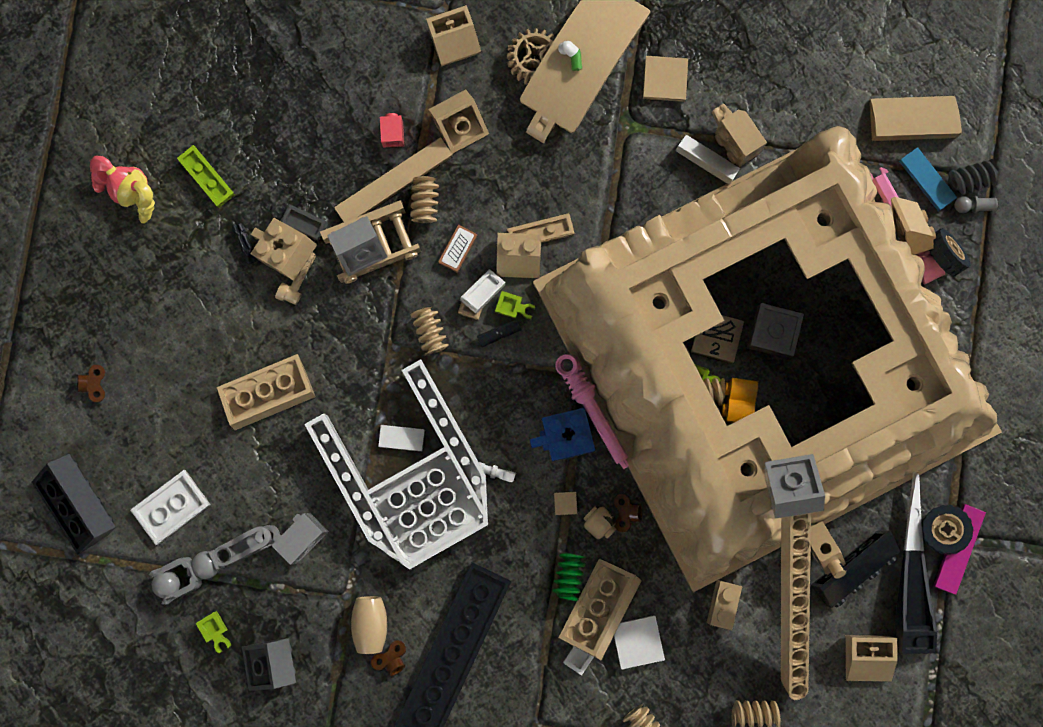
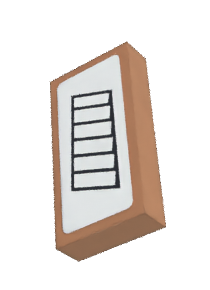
[438,225,478,273]

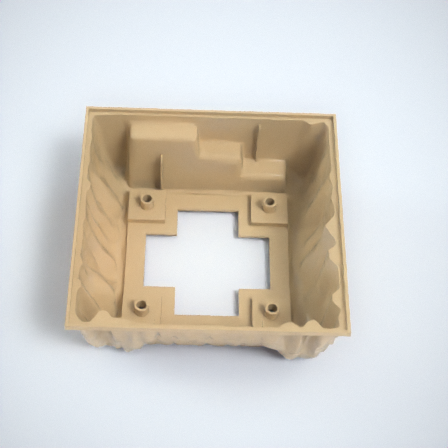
[533,126,1002,592]

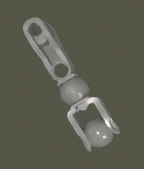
[149,525,280,604]

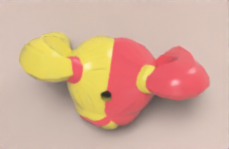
[90,156,155,223]

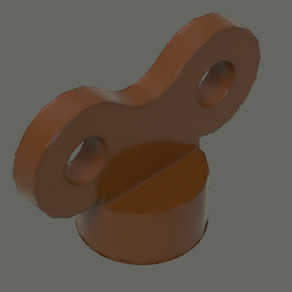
[77,365,105,403]
[614,494,643,532]
[371,640,406,676]

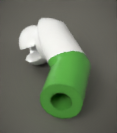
[558,41,582,71]

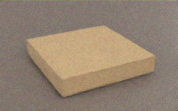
[643,56,688,102]

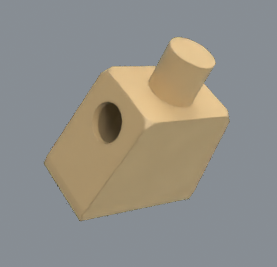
[811,521,846,579]

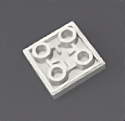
[614,615,665,669]

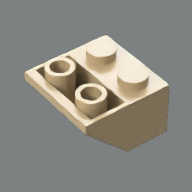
[426,5,481,66]
[845,635,897,681]

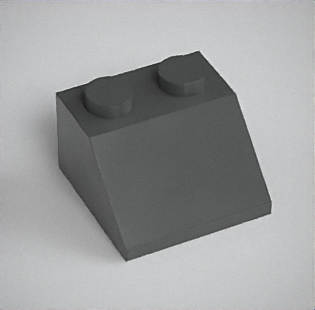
[242,638,296,691]

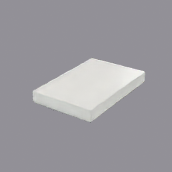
[130,470,211,545]

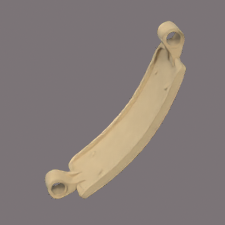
[520,0,650,143]

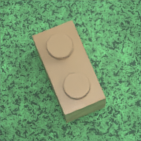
[707,580,742,630]

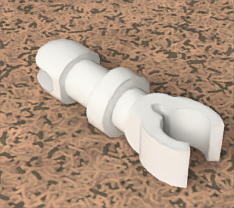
[479,462,516,482]

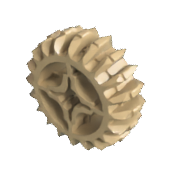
[507,28,554,85]

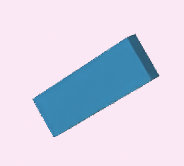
[899,147,957,211]

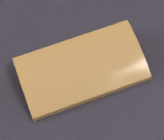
[869,96,962,141]
[217,354,315,430]
[558,559,642,660]

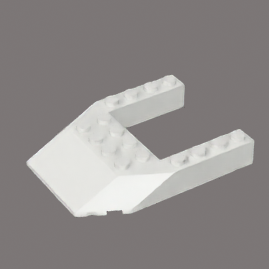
[305,360,488,569]

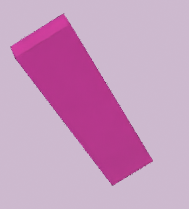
[933,504,986,595]

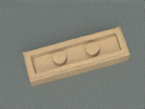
[507,213,575,243]

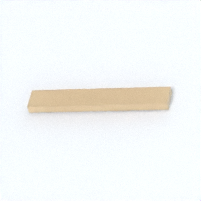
[334,137,453,222]

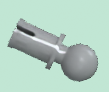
[954,196,998,213]

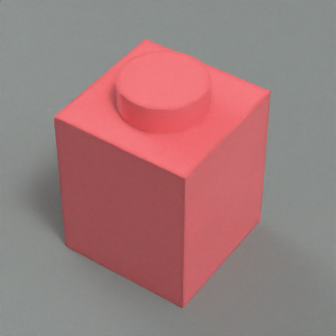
[380,113,404,148]

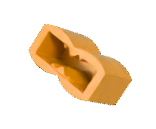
[721,378,758,423]

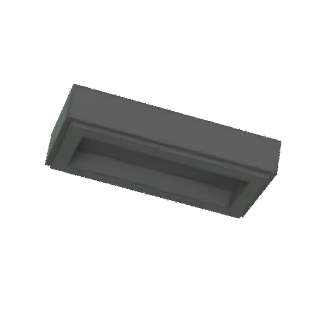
[281,204,329,242]

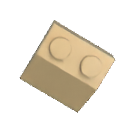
[428,90,489,154]
[891,197,936,255]
[497,233,541,278]

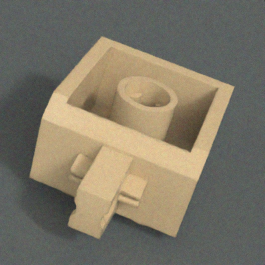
[712,104,767,167]
[251,218,317,281]

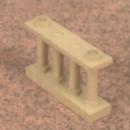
[320,200,421,284]

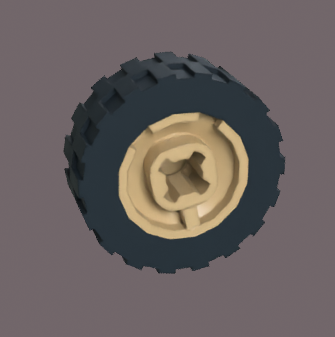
[929,228,971,277]
[922,505,974,555]

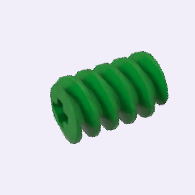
[552,553,587,601]

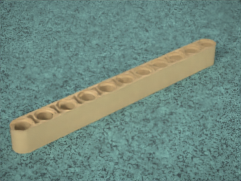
[781,513,811,700]

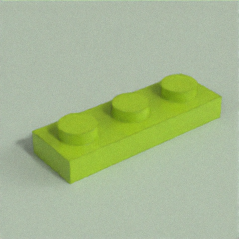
[177,145,235,208]

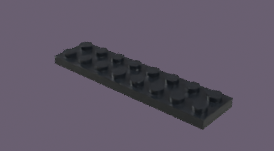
[395,562,511,727]

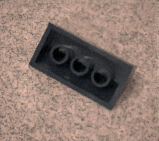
[32,454,116,555]
[810,530,900,608]

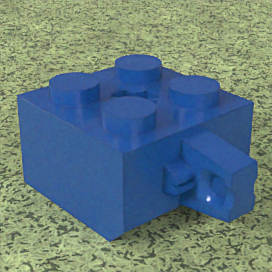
[529,408,595,462]

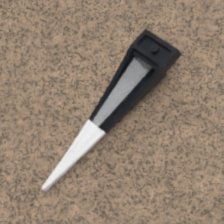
[894,473,938,654]

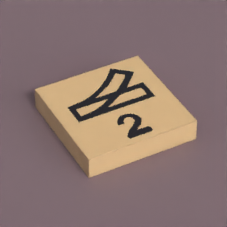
[691,315,744,364]

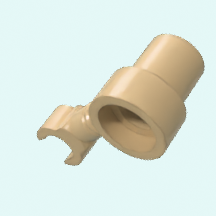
[275,253,316,305]

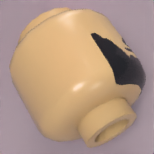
[584,506,616,539]

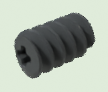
[948,159,999,195]

